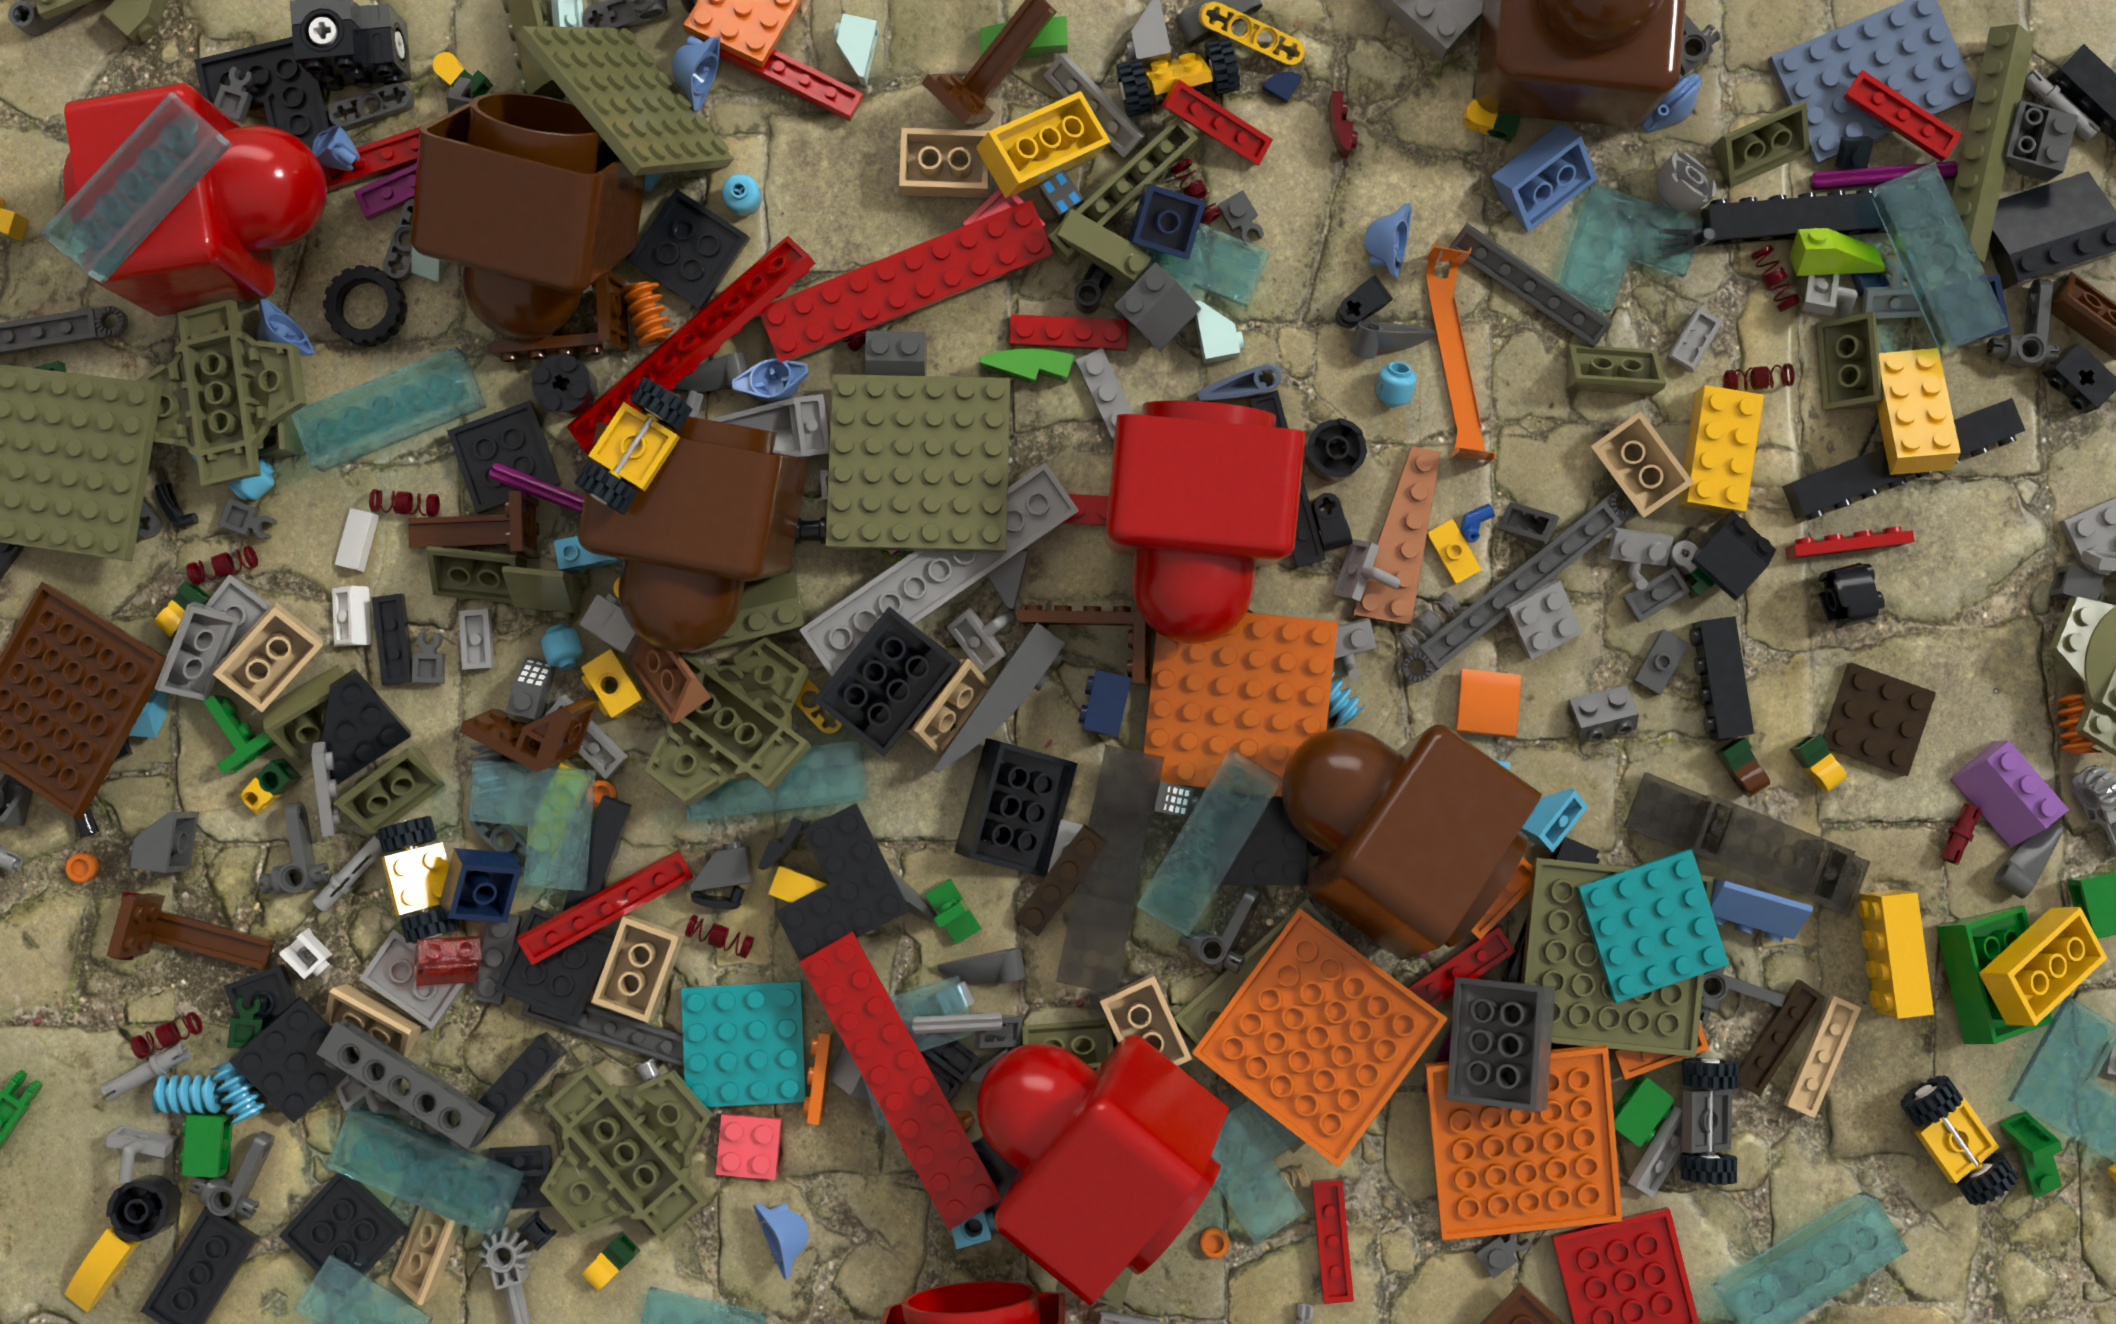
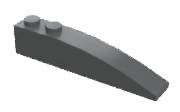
[932,622,1065,773]

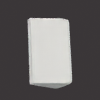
[334,508,379,572]
[332,586,371,647]

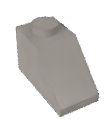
[1126,0,1171,68]

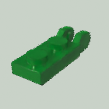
[0,1070,43,1150]

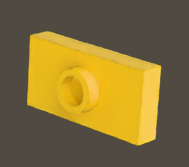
[1427,519,1482,585]

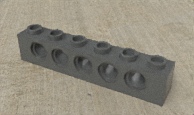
[316,1020,497,1150]

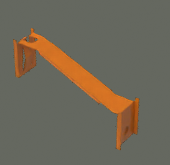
[1425,241,1496,466]

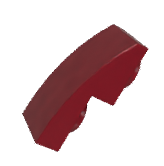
[1328,91,1358,159]

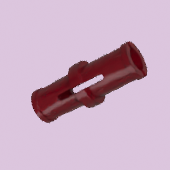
[1940,803,1982,865]

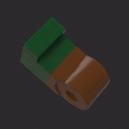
[1715,738,1770,798]

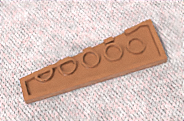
[1352,446,1441,626]

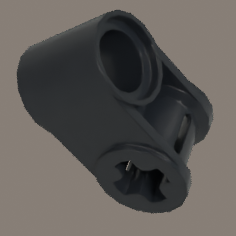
[1335,275,1393,329]
[1311,493,1353,552]

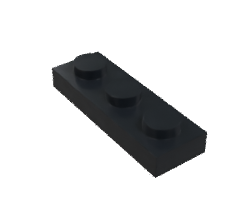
[371,593,412,686]

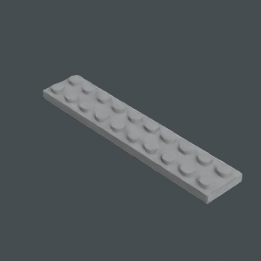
[799,462,1079,677]

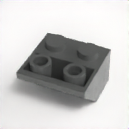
[2004,100,2078,182]

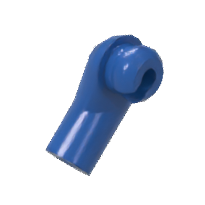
[1460,503,1495,543]

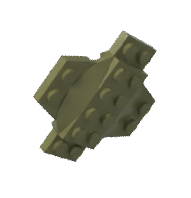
[135,300,307,488]
[2048,596,2116,756]
[644,637,811,806]
[540,1064,713,1242]

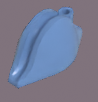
[672,36,720,111]
[1641,73,1702,133]
[312,125,361,171]
[1364,203,1412,279]
[254,299,315,356]
[732,358,809,403]
[753,1203,809,1280]

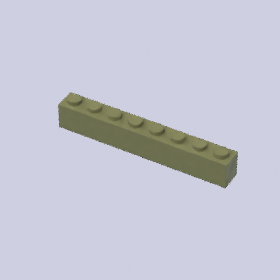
[1940,24,2034,264]

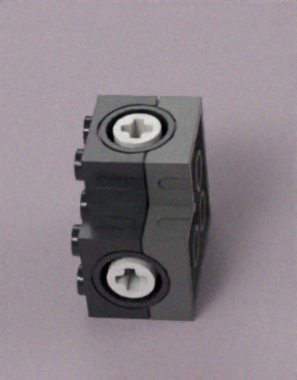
[290,0,411,91]

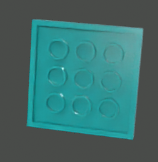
[1575,849,1729,1003]
[681,981,806,1107]

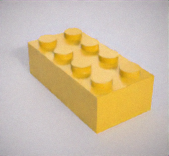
[976,91,1111,198]
[1876,348,1961,475]
[1677,385,1764,515]
[1857,890,1934,1019]
[1979,907,2107,1026]

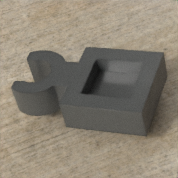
[214,66,255,124]
[1217,190,1264,247]
[218,498,277,539]
[412,632,446,684]
[1474,1232,1531,1278]

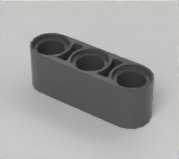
[1175,0,1263,46]

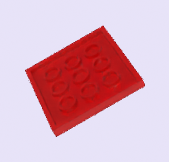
[1551,1207,1699,1324]

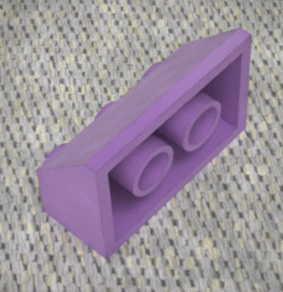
[1950,740,2069,847]

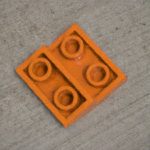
[1456,669,1521,739]

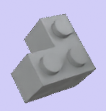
[579,593,640,655]

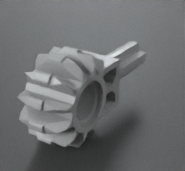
[2071,765,2116,856]
[478,1227,532,1324]

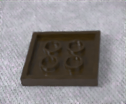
[1823,662,1936,776]

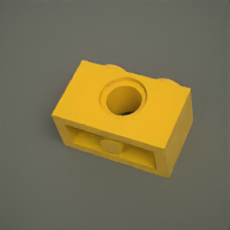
[580,649,647,719]

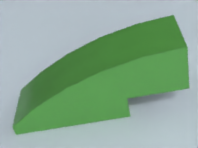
[980,16,1068,58]
[979,349,1074,385]

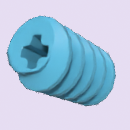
[1328,671,1366,728]
[210,1061,267,1126]
[152,1075,224,1114]

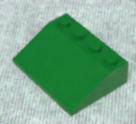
[1936,905,2053,1044]

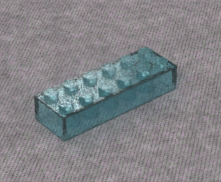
[40,91,233,284]
[1870,161,2009,356]
[291,347,487,472]
[685,740,869,821]
[1136,748,1282,937]
[326,1106,524,1236]
[1711,1191,1909,1324]

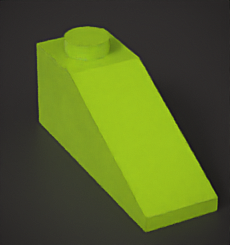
[1789,228,1885,276]

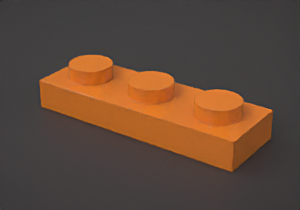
[1470,857,1533,940]
[1612,1022,1709,1080]
[803,1030,834,1125]

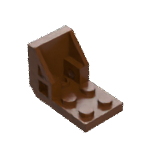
[459,696,598,772]

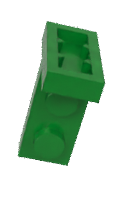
[203,695,277,774]
[925,878,982,945]
[1999,1111,2063,1198]

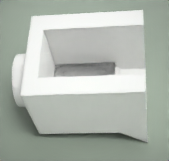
[279,928,333,979]

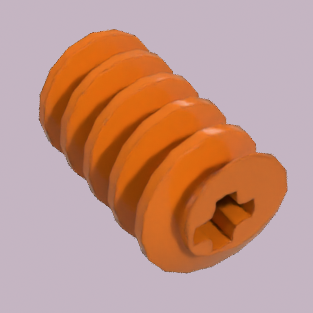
[622,281,673,347]
[2057,693,2102,754]

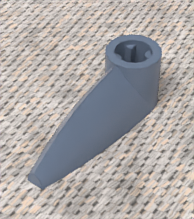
[1198,363,1283,400]

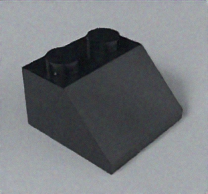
[1691,510,1777,601]

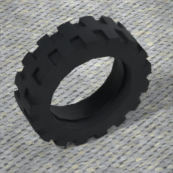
[323,265,407,347]

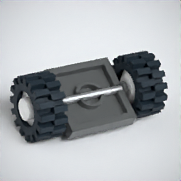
[1681,1058,1739,1185]

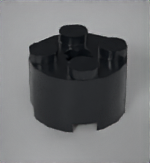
[531,354,598,418]
[1304,418,1367,482]
[1819,563,1885,629]
[106,1174,182,1242]

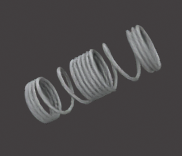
[1399,592,1460,651]

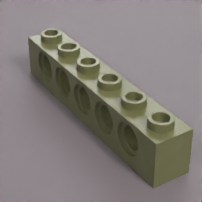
[1048,117,1198,265]

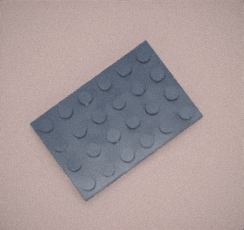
[1768,0,1976,165]

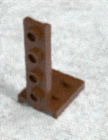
[921,0,1057,124]
[489,271,629,362]
[408,491,540,559]
[1016,605,1151,686]
[106,893,275,970]

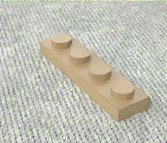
[1783,995,1861,1118]

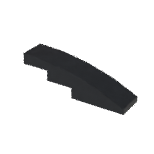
[563,795,632,911]

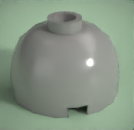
[1656,153,1717,212]

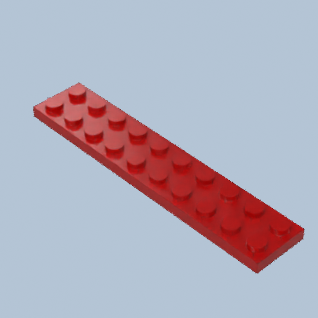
[760,199,1054,363]
[567,236,816,455]
[799,931,1003,1230]

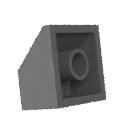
[1114,262,1201,352]
[865,331,927,376]
[129,811,199,873]

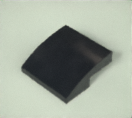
[758,816,811,870]
[917,1033,981,1102]
[489,1145,553,1209]

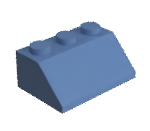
[1491,124,1597,232]
[1711,879,1813,942]

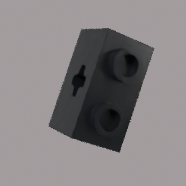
[2042,343,2116,413]

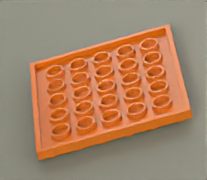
[1141,612,1338,797]
[1192,908,1448,1168]
[1424,1044,1622,1241]

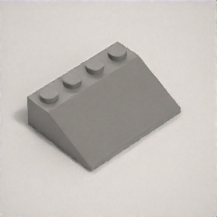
[1373,0,1483,61]

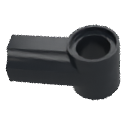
[1074,263,1114,314]

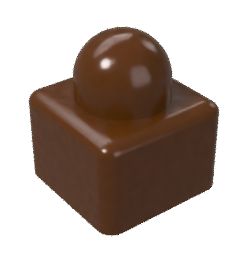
[1475,0,1686,127]
[411,93,646,340]
[578,410,809,652]
[1281,725,1542,960]

